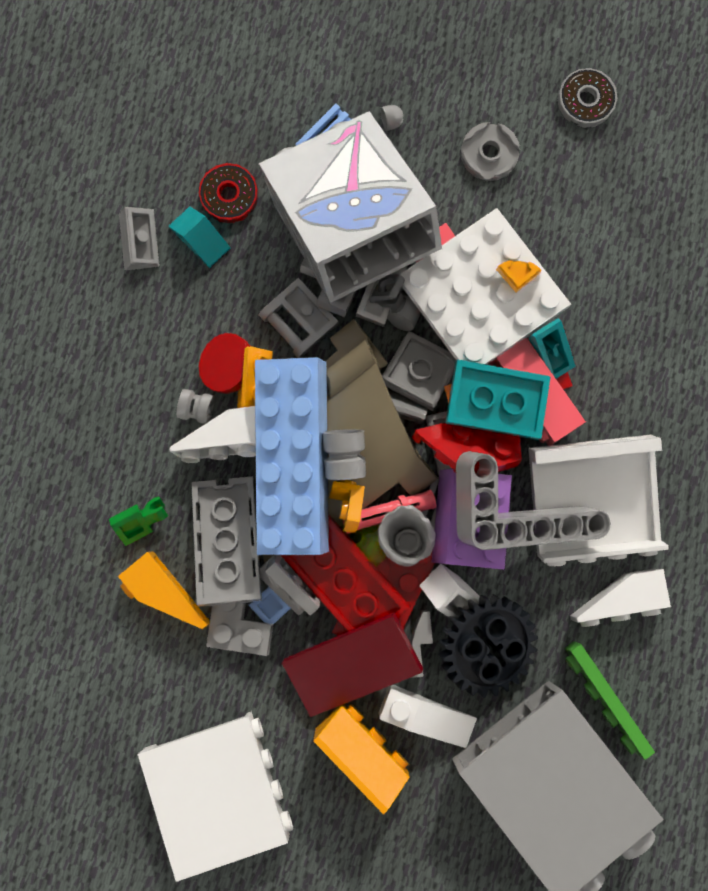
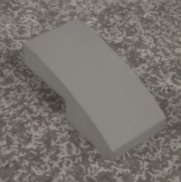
[410,609,433,678]

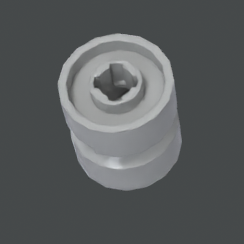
[323,429,366,480]

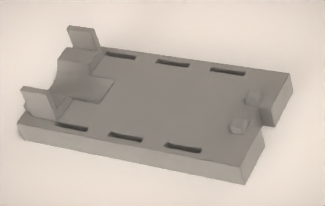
[192,476,262,607]

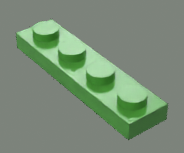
[564,641,655,760]

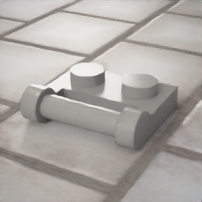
[259,278,339,358]

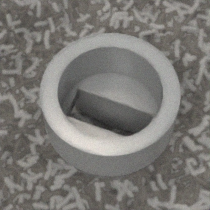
[380,105,403,131]

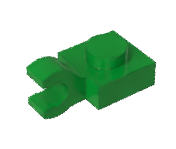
[109,497,168,546]

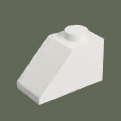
[419,564,480,619]

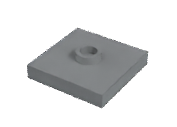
[382,331,456,411]

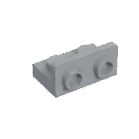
[260,555,320,615]

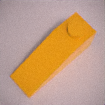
[118,552,210,629]

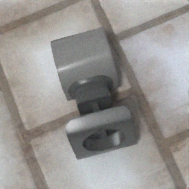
[369,274,421,331]

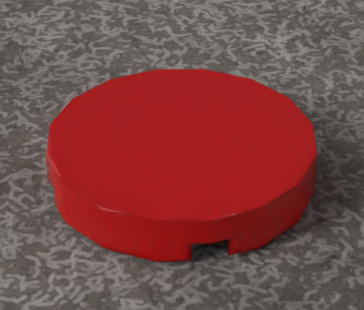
[199,333,251,394]

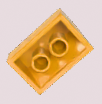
[313,704,410,815]

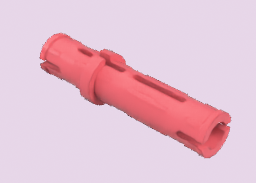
[342,490,437,534]

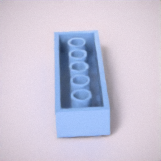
[255,357,329,555]

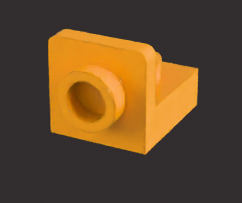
[329,480,365,533]

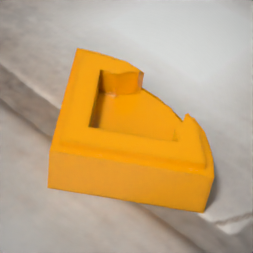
[496,260,542,293]

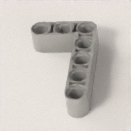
[456,451,611,550]

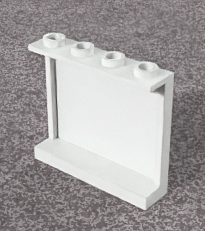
[528,435,669,566]
[138,712,293,882]

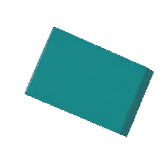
[169,206,231,268]
[528,318,576,379]

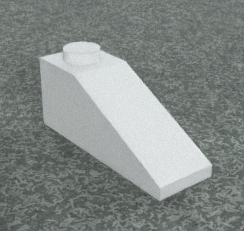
[378,685,477,748]

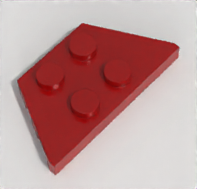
[412,422,522,474]

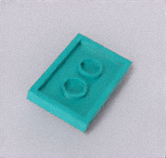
[445,359,551,440]

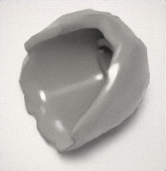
[378,505,436,567]

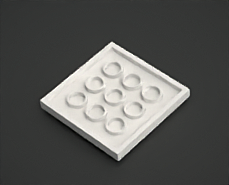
[400,208,571,365]

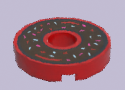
[199,163,258,223]

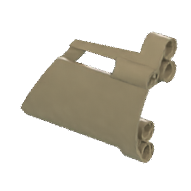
[263,319,438,563]

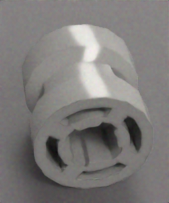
[176,389,215,424]

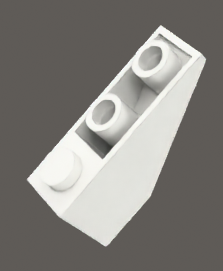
[170,406,256,463]
[570,569,671,627]

